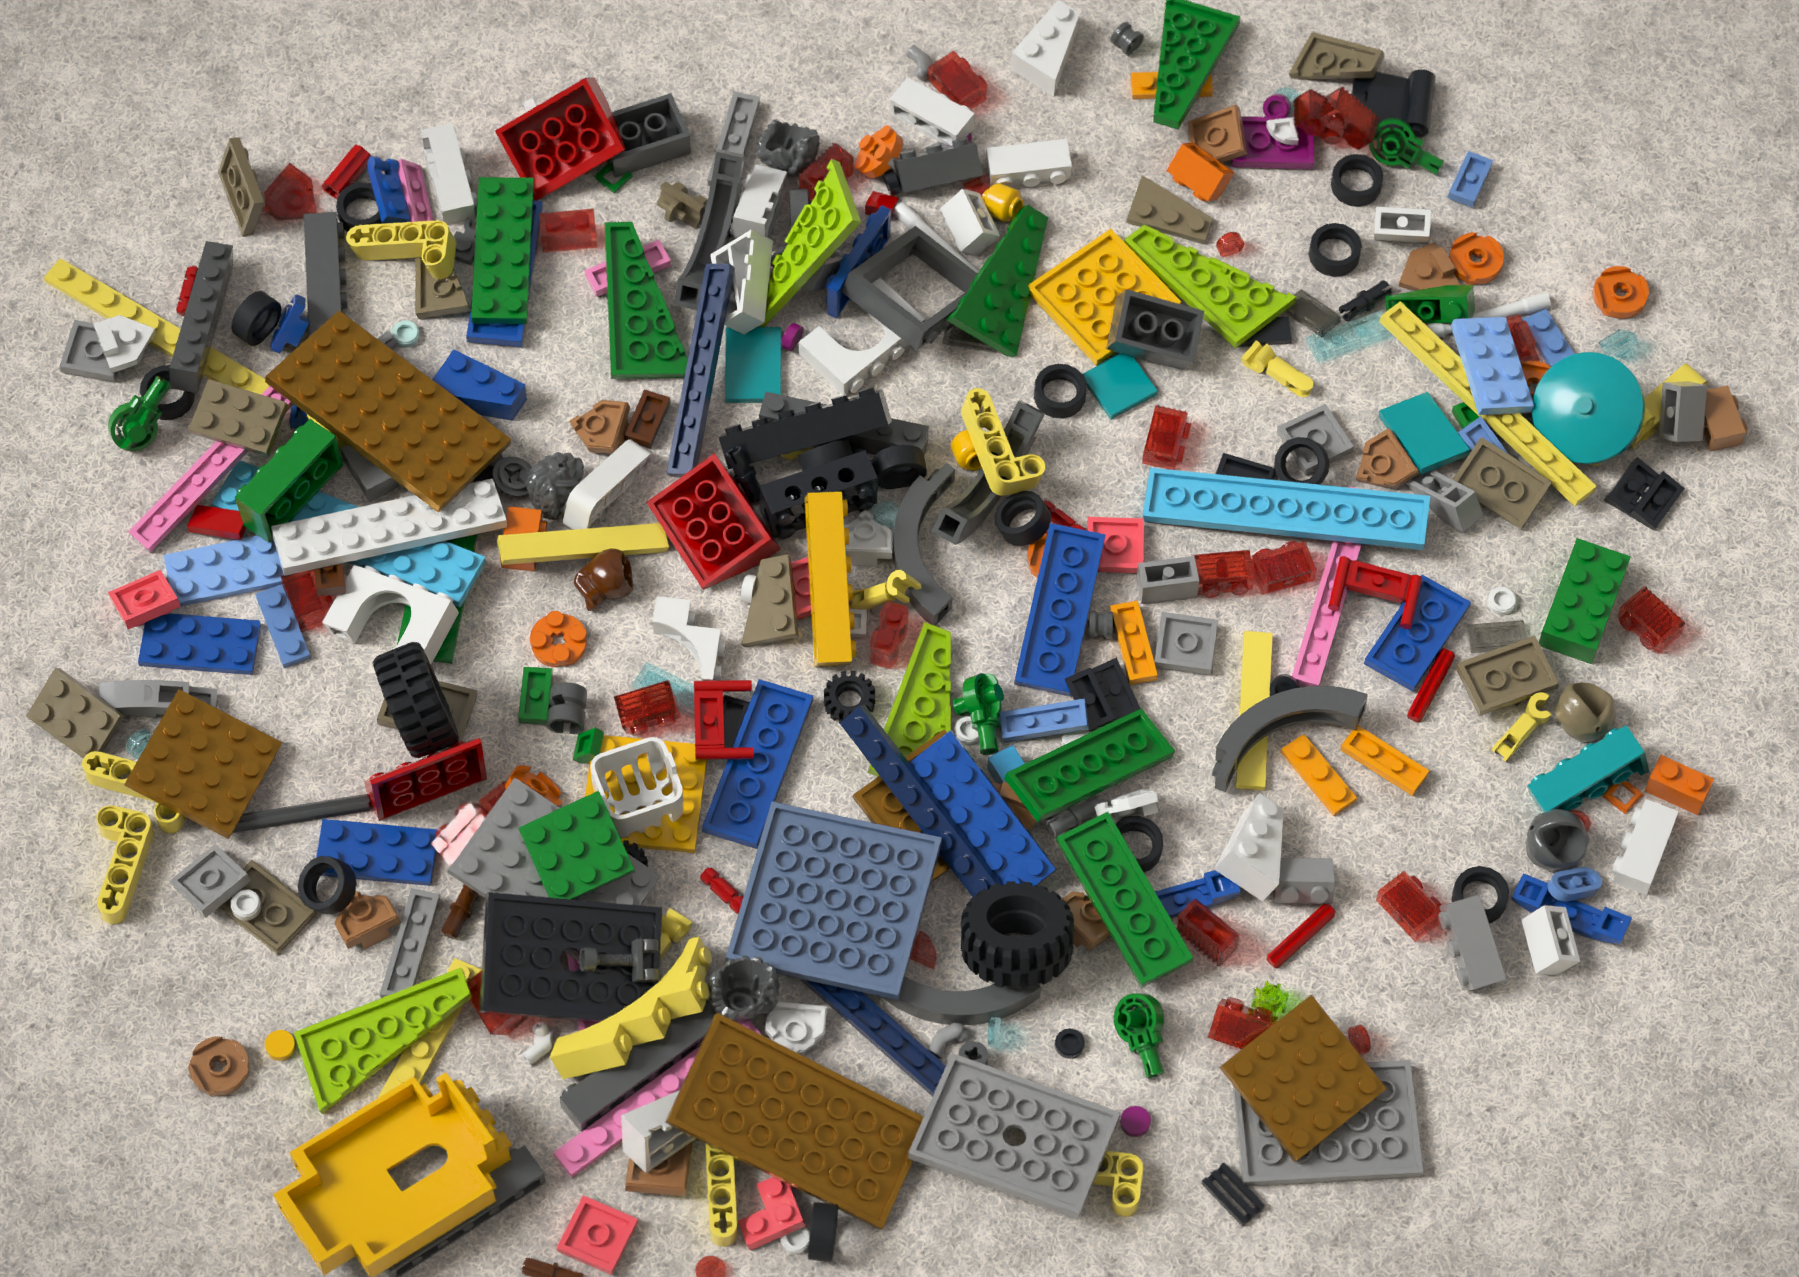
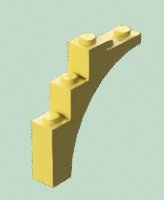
[550,937,712,1079]

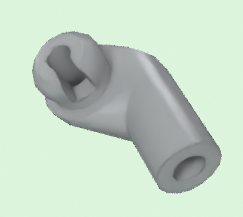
[906,45,933,81]
[928,1023,968,1059]

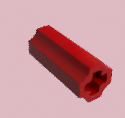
[321,144,371,199]

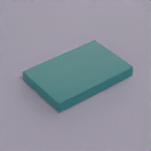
[725,327,781,403]
[1379,391,1470,475]

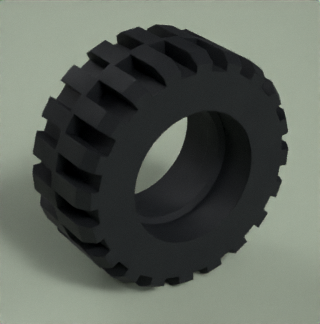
[373,642,459,758]
[961,881,1074,989]

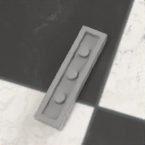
[707,91,760,186]
[380,888,440,998]

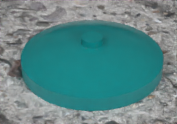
[1532,352,1645,465]

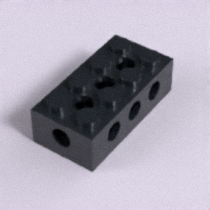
[760,450,878,539]

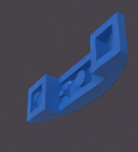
[1155,870,1241,918]
[1511,873,1632,944]

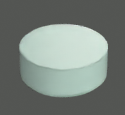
[392,320,420,348]

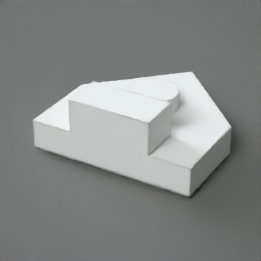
[94,315,156,373]
[844,510,893,566]
[1095,789,1158,816]
[765,1002,828,1055]

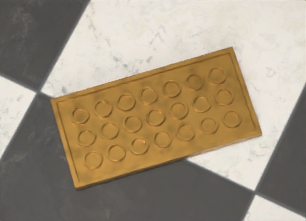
[265,311,511,513]
[665,1013,924,1230]

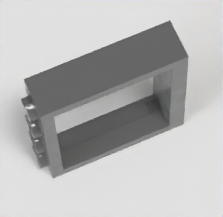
[842,226,978,350]

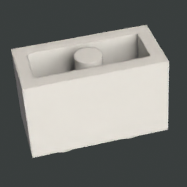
[940,189,1000,255]
[1374,207,1431,244]
[1521,905,1580,975]

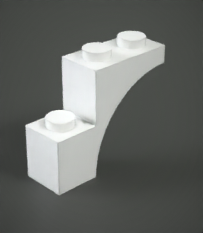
[653,596,726,681]

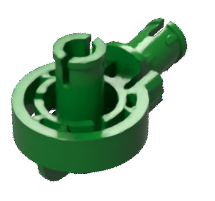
[1369,118,1444,176]
[108,376,172,452]
[953,673,1004,755]
[1114,993,1164,1079]

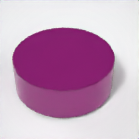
[1263,93,1291,117]
[781,322,804,352]
[1120,1106,1151,1137]

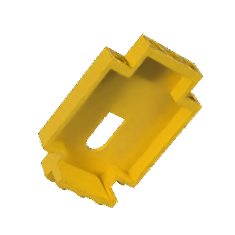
[273,1072,512,1277]

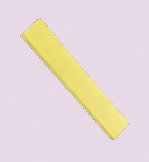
[497,523,669,565]
[1236,631,1273,791]

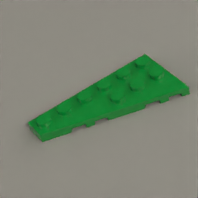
[1153,0,1240,130]
[947,205,1048,357]
[604,222,687,379]

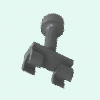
[579,939,659,983]

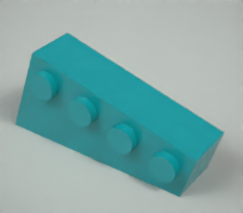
[1527,725,1649,813]

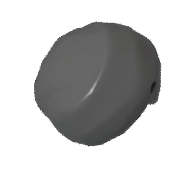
[1526,809,1590,871]

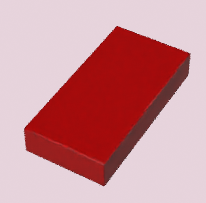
[187,505,246,540]

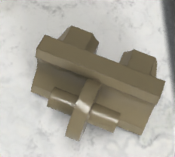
[656,181,708,229]

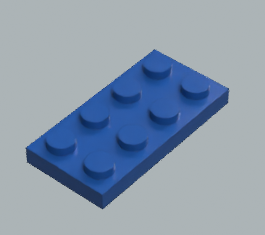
[825,205,891,319]
[1364,574,1471,692]
[138,613,261,675]
[316,819,439,886]

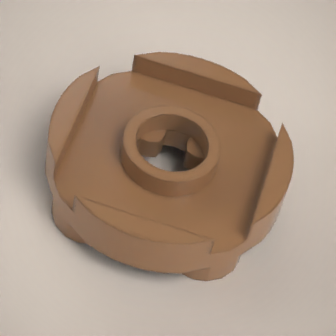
[188,1036,249,1097]

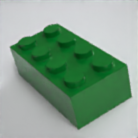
[235,419,344,543]
[1539,538,1631,664]

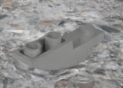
[99,680,217,718]

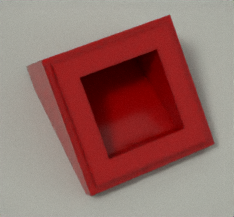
[865,191,899,219]

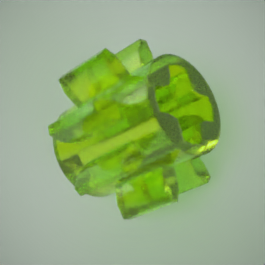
[1251,981,1289,1020]

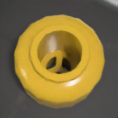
[982,183,1024,222]
[950,430,982,471]

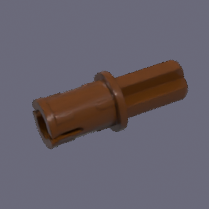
[441,884,479,939]
[522,1257,584,1277]

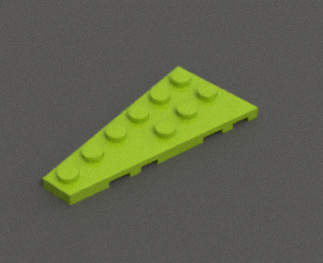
[757,159,861,327]
[1124,225,1296,349]
[868,622,951,777]
[294,967,472,1114]

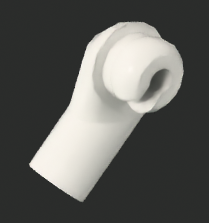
[522,1021,553,1066]

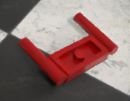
[1328,556,1422,629]
[694,680,754,760]

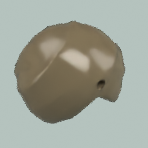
[1555,682,1616,742]

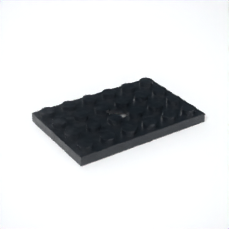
[479,892,662,1022]

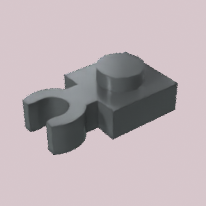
[454,218,476,265]

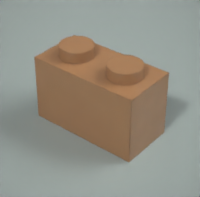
[1703,385,1747,451]

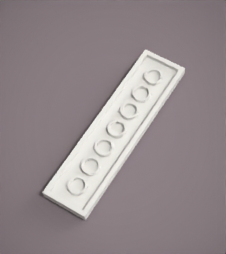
[271,479,507,576]

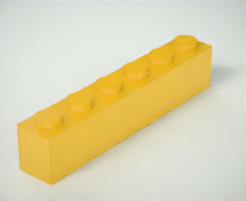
[805,492,856,667]

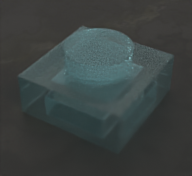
[1598,329,1638,356]

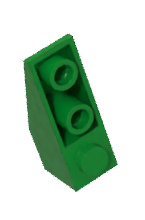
[1385,285,1475,323]

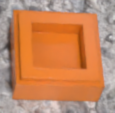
[1603,780,1643,814]

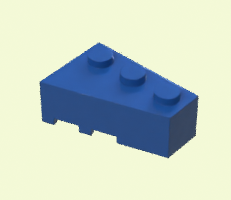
[432,349,527,421]

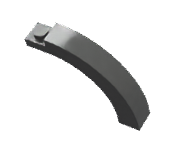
[674,149,745,310]
[931,400,1045,545]
[893,463,955,626]
[1212,686,1368,792]
[881,976,1041,1025]

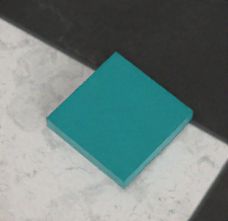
[1083,353,1158,420]

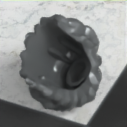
[756,119,820,177]
[526,452,584,520]
[708,956,780,1021]

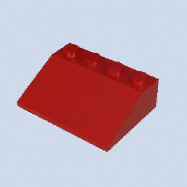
[495,77,626,201]
[646,453,781,590]
[364,738,487,821]

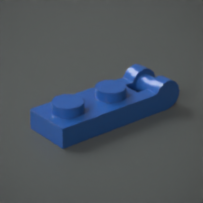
[367,156,411,224]

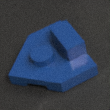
[271,294,309,354]

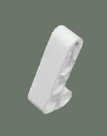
[563,439,654,530]

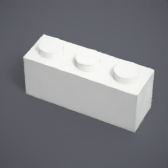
[889,77,975,146]
[986,139,1072,187]
[1611,799,1679,895]

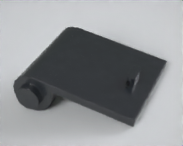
[1347,69,1436,138]

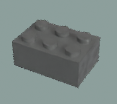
[607,93,691,178]
[1106,289,1204,370]

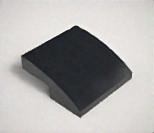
[1604,457,1685,530]
[1064,657,1141,731]

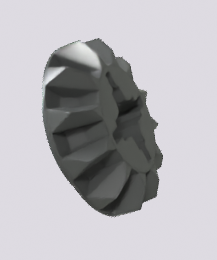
[491,456,532,499]

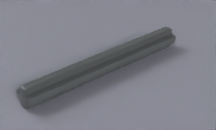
[233,794,371,833]

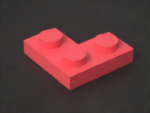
[738,1177,806,1251]

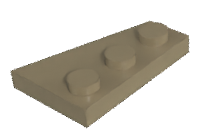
[1289,32,1385,80]
[1126,175,1213,245]
[415,257,471,319]
[741,554,799,647]

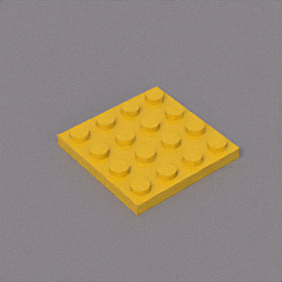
[1028,228,1181,366]
[585,735,707,853]

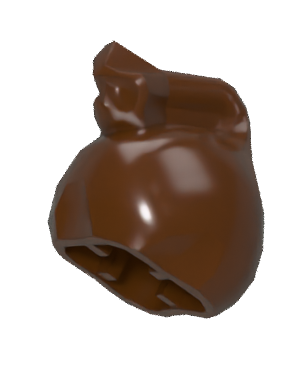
[574,548,633,611]

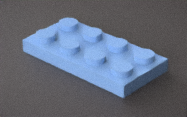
[1451,317,1534,415]
[164,535,286,606]

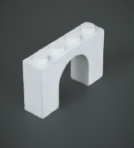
[799,278,925,395]
[322,565,459,664]

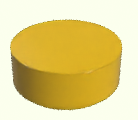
[265,1030,295,1061]

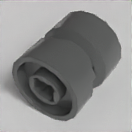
[547,682,587,734]

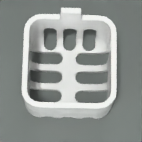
[590,737,684,838]

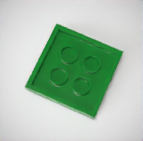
[518,791,636,900]

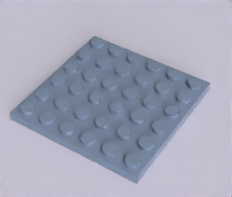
[726,801,942,1000]

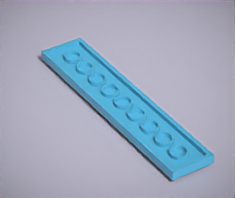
[211,460,487,608]
[1142,468,1430,550]

